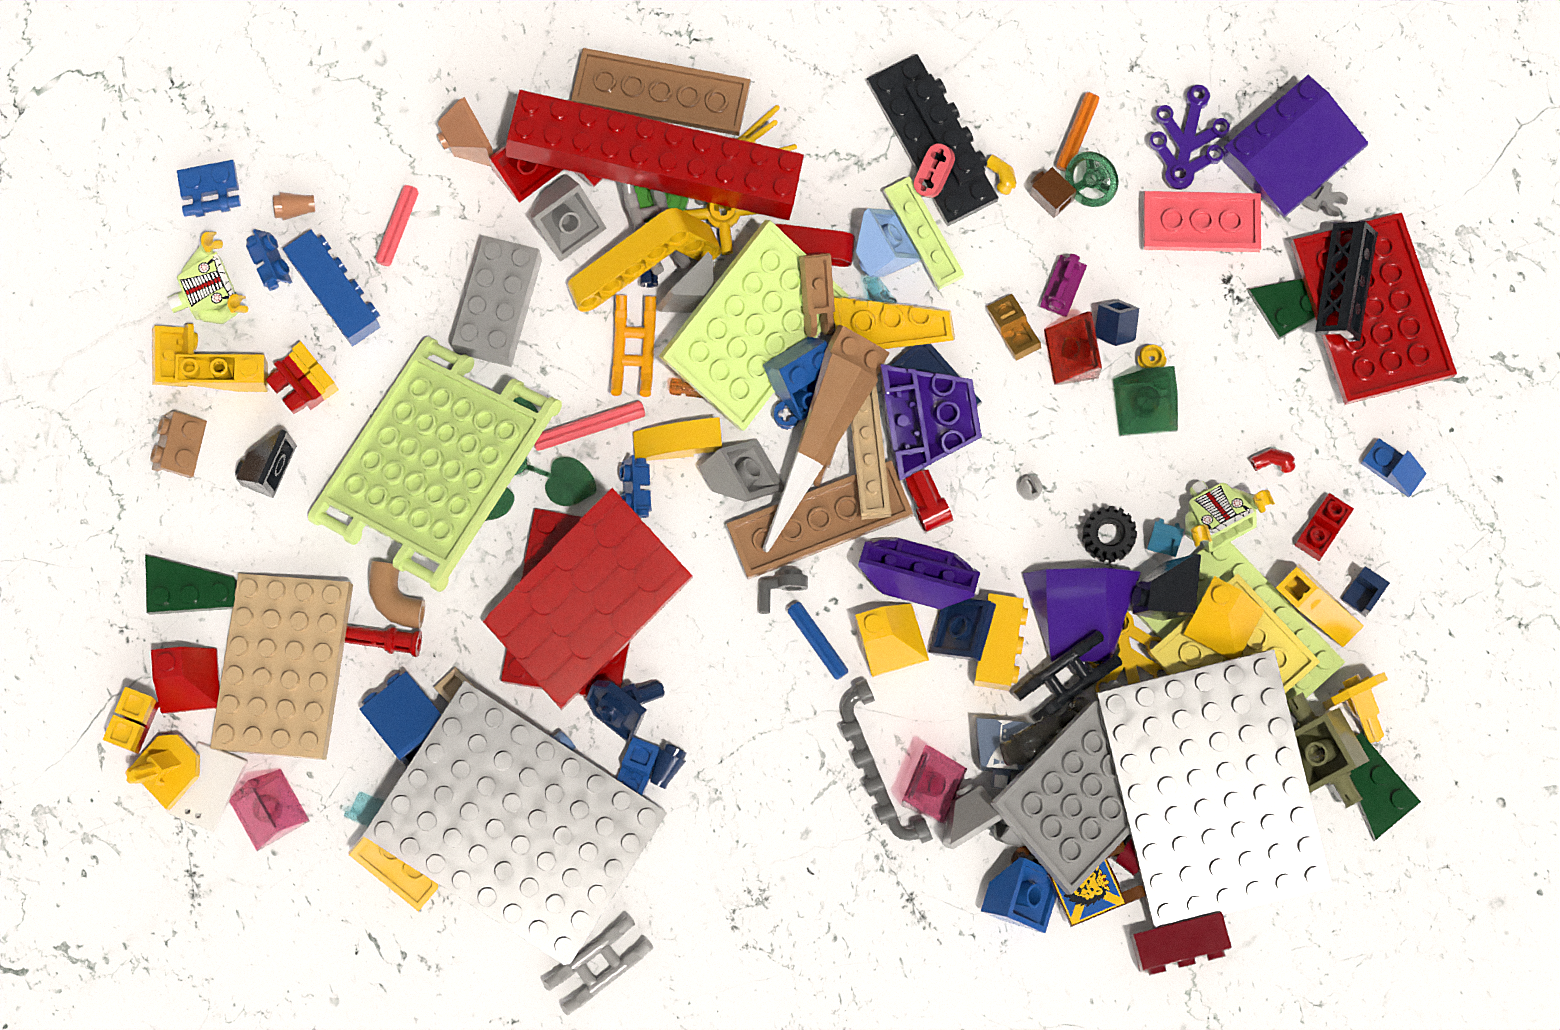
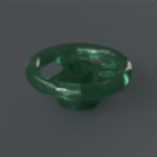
[1065,151,1119,207]

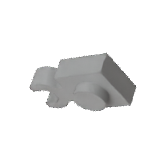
[1301,181,1348,217]

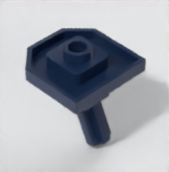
[586,680,665,743]

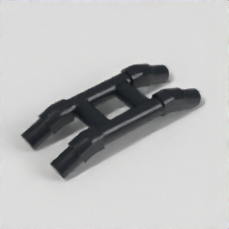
[1013,631,1122,725]

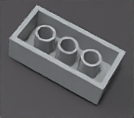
[452,235,542,367]

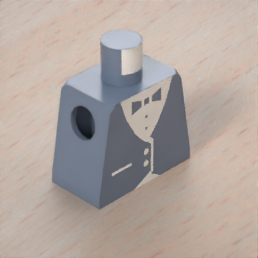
[975,718,1034,790]

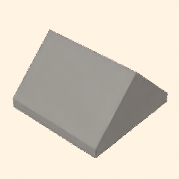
[656,252,714,313]

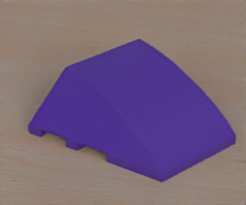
[880,364,982,481]
[1023,568,1141,662]

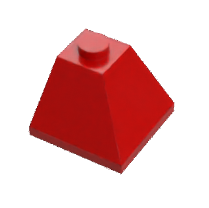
[151,647,220,714]

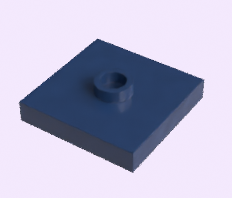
[929,599,996,661]

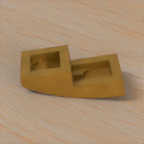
[987,294,1042,361]

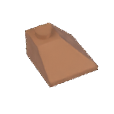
[436,97,494,167]

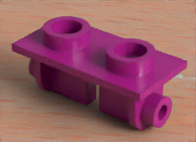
[1040,254,1087,317]

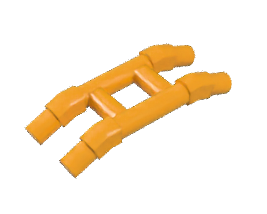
[610,294,656,397]

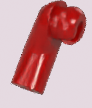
[1250,448,1296,473]

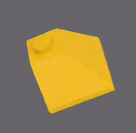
[1183,576,1264,660]
[855,604,929,677]

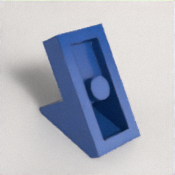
[1360,438,1427,498]

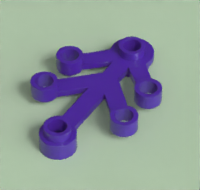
[1149,85,1230,190]

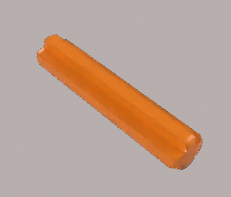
[1056,92,1100,172]

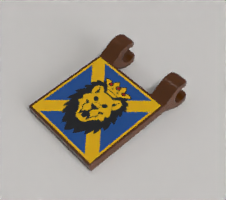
[1046,841,1146,928]

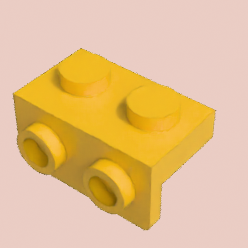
[152,323,198,387]

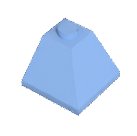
[856,208,921,277]

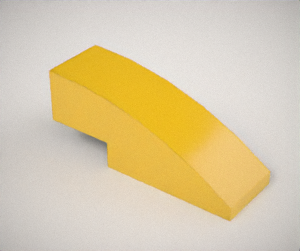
[633,417,722,461]

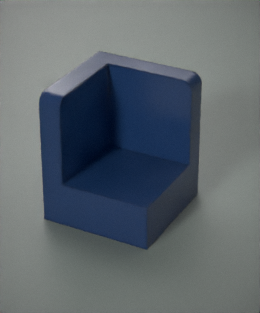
[1095,299,1140,346]
[1342,566,1390,617]

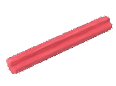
[534,401,645,451]

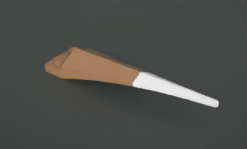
[763,325,890,552]

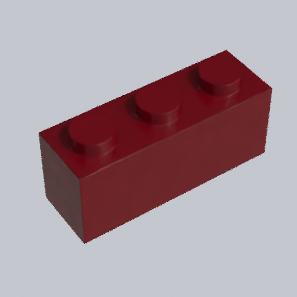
[1130,912,1232,976]

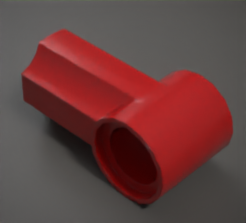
[905,469,953,532]

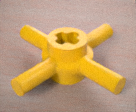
[682,202,758,255]

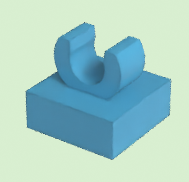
[1147,519,1184,557]

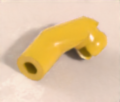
[986,154,1017,195]

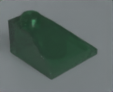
[1112,366,1178,437]

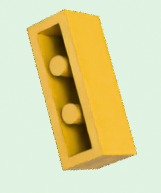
[974,593,1028,691]

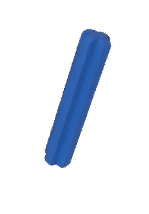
[787,602,848,680]

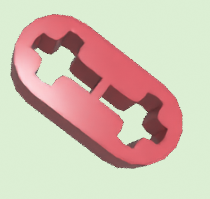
[914,144,955,198]

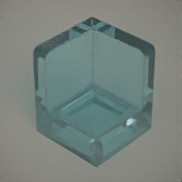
[344,792,385,828]

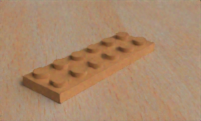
[571,48,751,136]
[727,460,913,580]

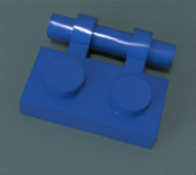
[177,160,242,218]

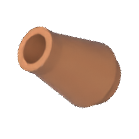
[273,192,315,221]

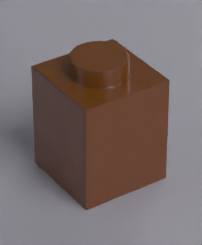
[1030,167,1077,218]

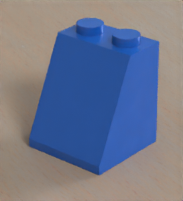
[359,671,441,768]

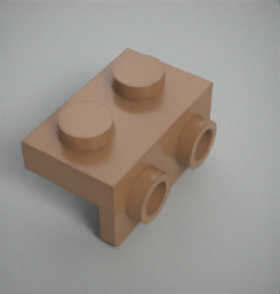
[150,411,207,478]

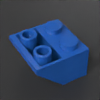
[763,337,828,420]

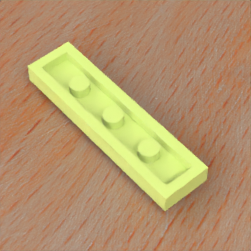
[884,176,964,290]

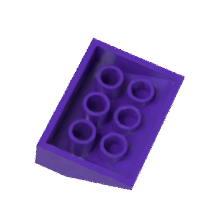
[1224,74,1369,218]

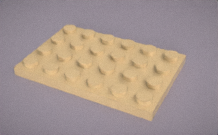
[210,573,353,760]

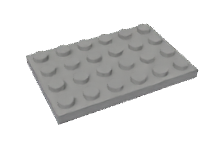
[990,680,1130,894]

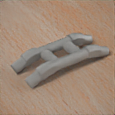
[622,183,691,275]
[542,915,654,1016]

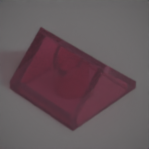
[901,745,967,824]
[229,769,310,852]

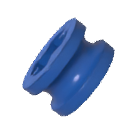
[774,401,799,430]

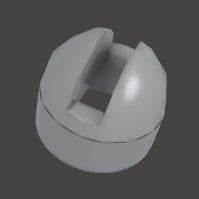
[1018,476,1042,501]

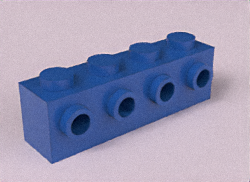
[283,229,381,347]

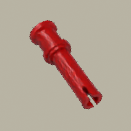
[345,625,422,657]

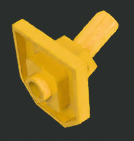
[1322,672,1388,743]
[125,735,200,810]

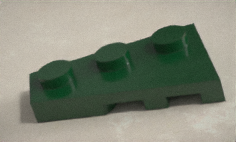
[1248,279,1316,340]
[145,555,237,615]
[1349,733,1421,841]

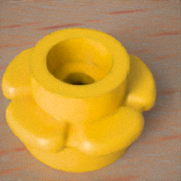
[1138,345,1167,373]

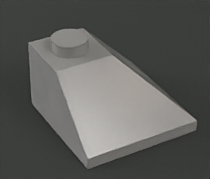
[531,174,607,262]
[699,439,785,502]
[942,783,1003,850]

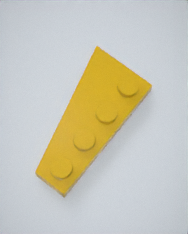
[833,296,955,349]

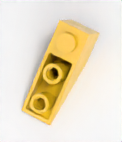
[175,354,268,392]
[1276,564,1364,647]

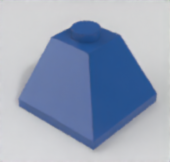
[981,857,1057,934]

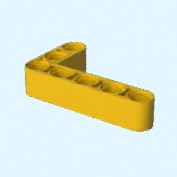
[567,208,722,312]

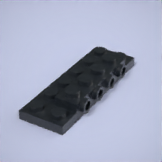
[867,54,999,227]

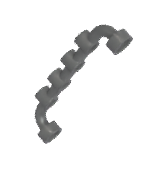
[840,679,933,844]

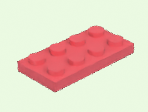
[1144,191,1261,252]

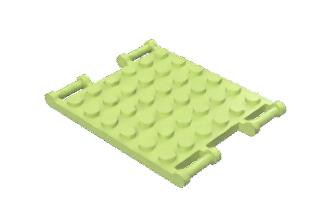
[308,336,562,592]

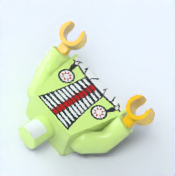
[167,232,249,324]
[1185,481,1275,553]

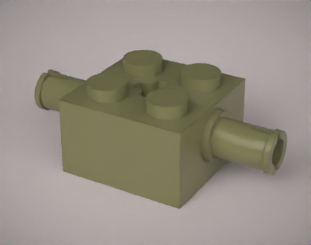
[1287,692,1370,808]

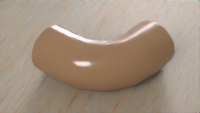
[369,561,425,629]

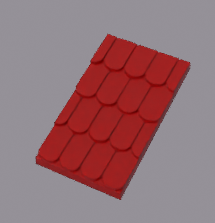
[483,488,693,711]

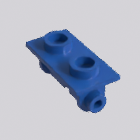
[246,229,293,291]
[619,455,652,518]

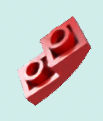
[1295,493,1354,561]

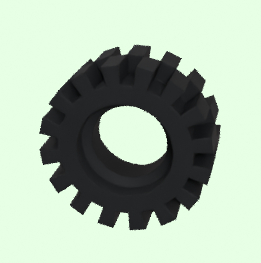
[1082,506,1137,563]

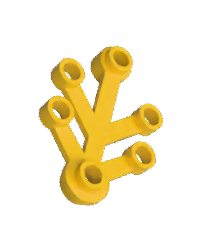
[1088,611,1163,692]

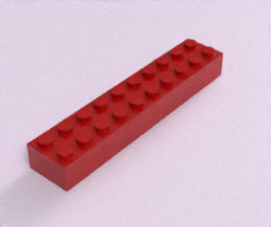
[505,89,804,220]

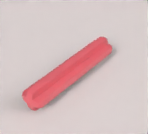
[375,185,419,267]

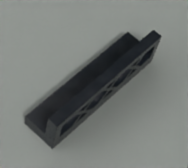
[1315,221,1378,342]

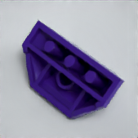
[858,538,980,610]

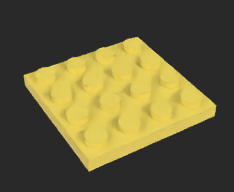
[1148,573,1320,693]

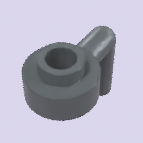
[759,569,808,614]

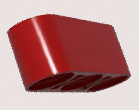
[776,224,855,267]

